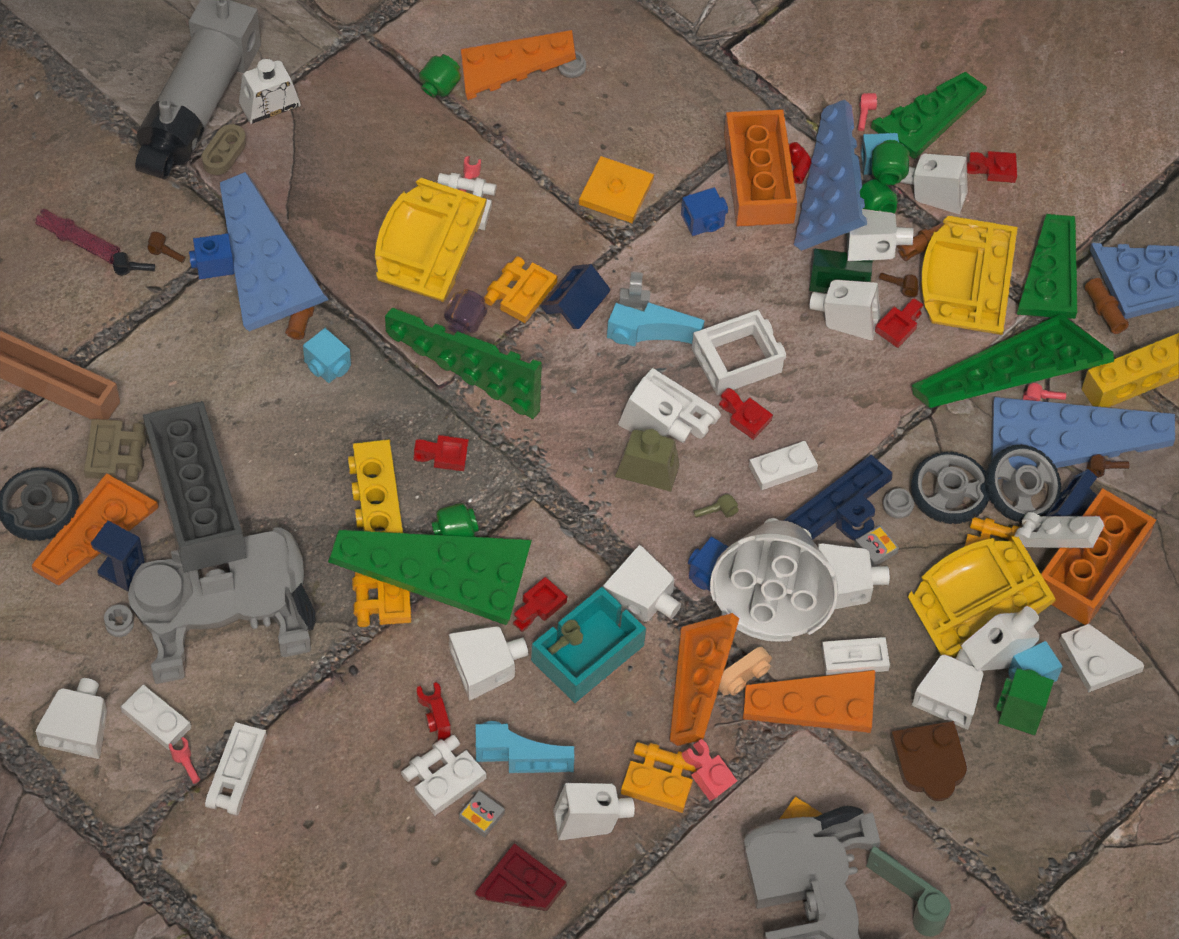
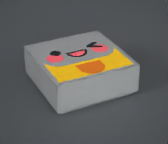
[855,525,899,567]
[459,791,505,838]

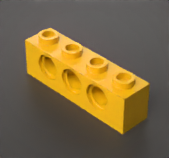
[1082,333,1179,408]
[348,439,403,533]

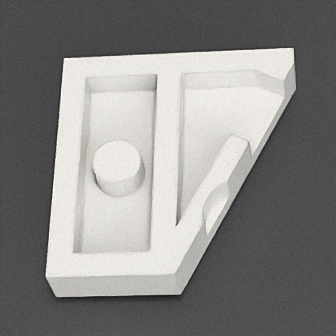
[1059,624,1144,692]

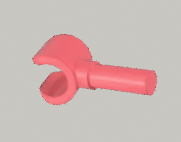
[857,93,877,131]
[459,156,481,192]
[1023,383,1066,401]
[169,737,200,784]

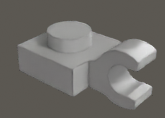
[619,272,650,311]

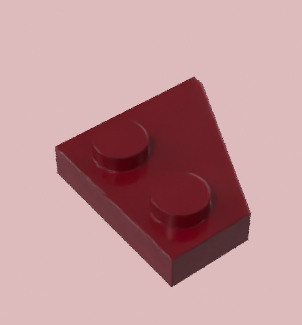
[475,843,567,911]

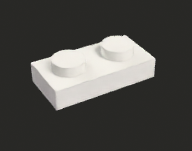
[749,441,818,490]
[821,637,890,676]
[121,685,191,750]

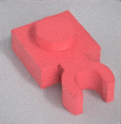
[682,739,737,801]

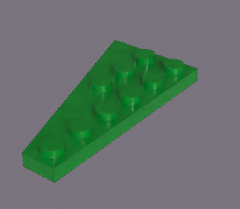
[385,308,542,419]
[912,314,1114,408]
[328,530,532,625]

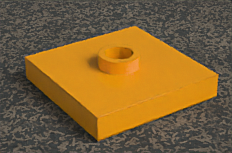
[579,156,654,224]

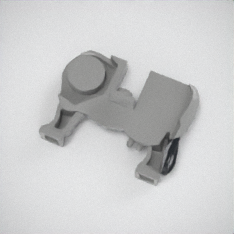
[128,527,316,684]
[743,806,880,939]

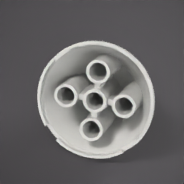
[710,518,838,642]

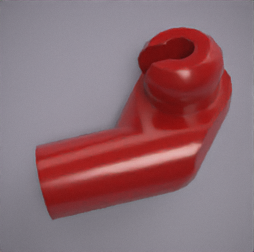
[789,142,812,184]

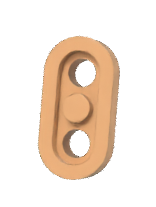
[718,647,772,696]

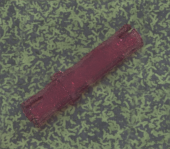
[35,208,120,264]

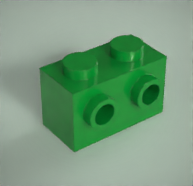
[996,668,1054,736]

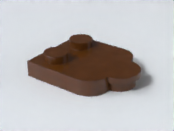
[890,721,967,801]

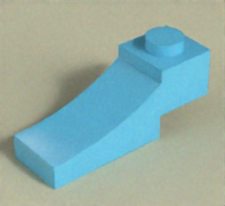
[607,302,705,347]
[476,721,574,773]

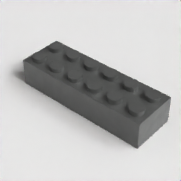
[143,401,246,573]

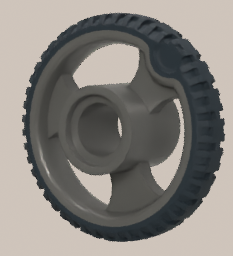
[0,467,79,541]

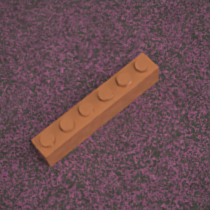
[0,331,120,420]

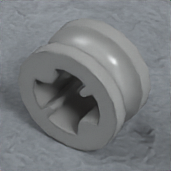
[104,605,134,637]

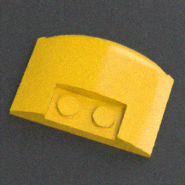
[375,178,487,302]
[921,216,1018,335]
[908,537,1056,658]

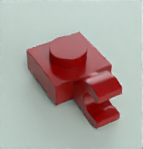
[967,151,1017,183]
[875,298,924,348]
[719,388,773,440]
[413,435,469,472]
[513,577,568,632]
[417,682,451,741]

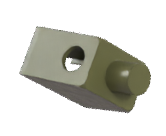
[615,429,680,492]

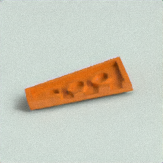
[461,30,576,100]
[32,473,158,586]
[670,613,740,746]
[743,670,875,733]

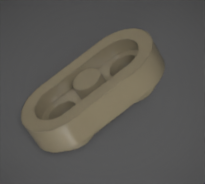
[202,124,246,175]

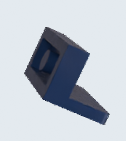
[540,264,610,329]
[1045,469,1097,516]

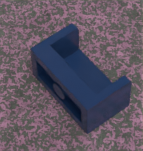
[91,521,145,592]

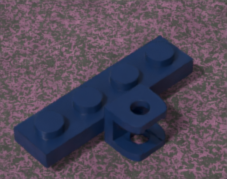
[783,454,893,541]

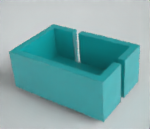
[531,587,646,703]

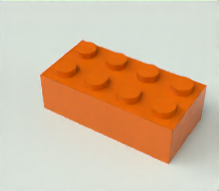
[724,109,797,226]
[1041,488,1156,625]

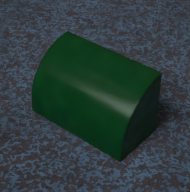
[809,248,873,293]

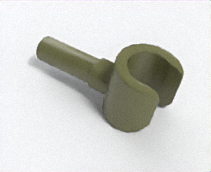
[694,494,739,518]
[547,620,583,655]

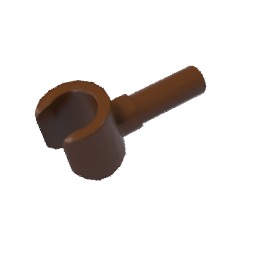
[147,231,186,263]
[879,273,919,298]
[1087,454,1130,478]

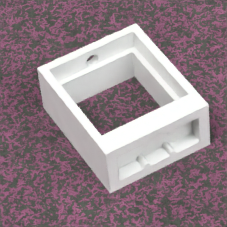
[692,310,786,396]

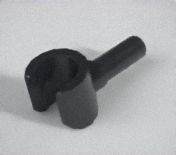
[112,252,155,276]

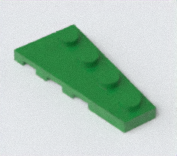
[871,72,987,160]
[1017,214,1078,319]

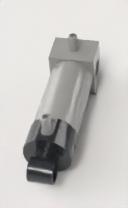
[135,0,261,180]

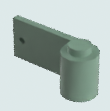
[866,847,951,937]

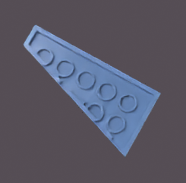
[794,99,867,251]
[220,172,329,332]
[1090,243,1179,319]
[991,397,1175,479]

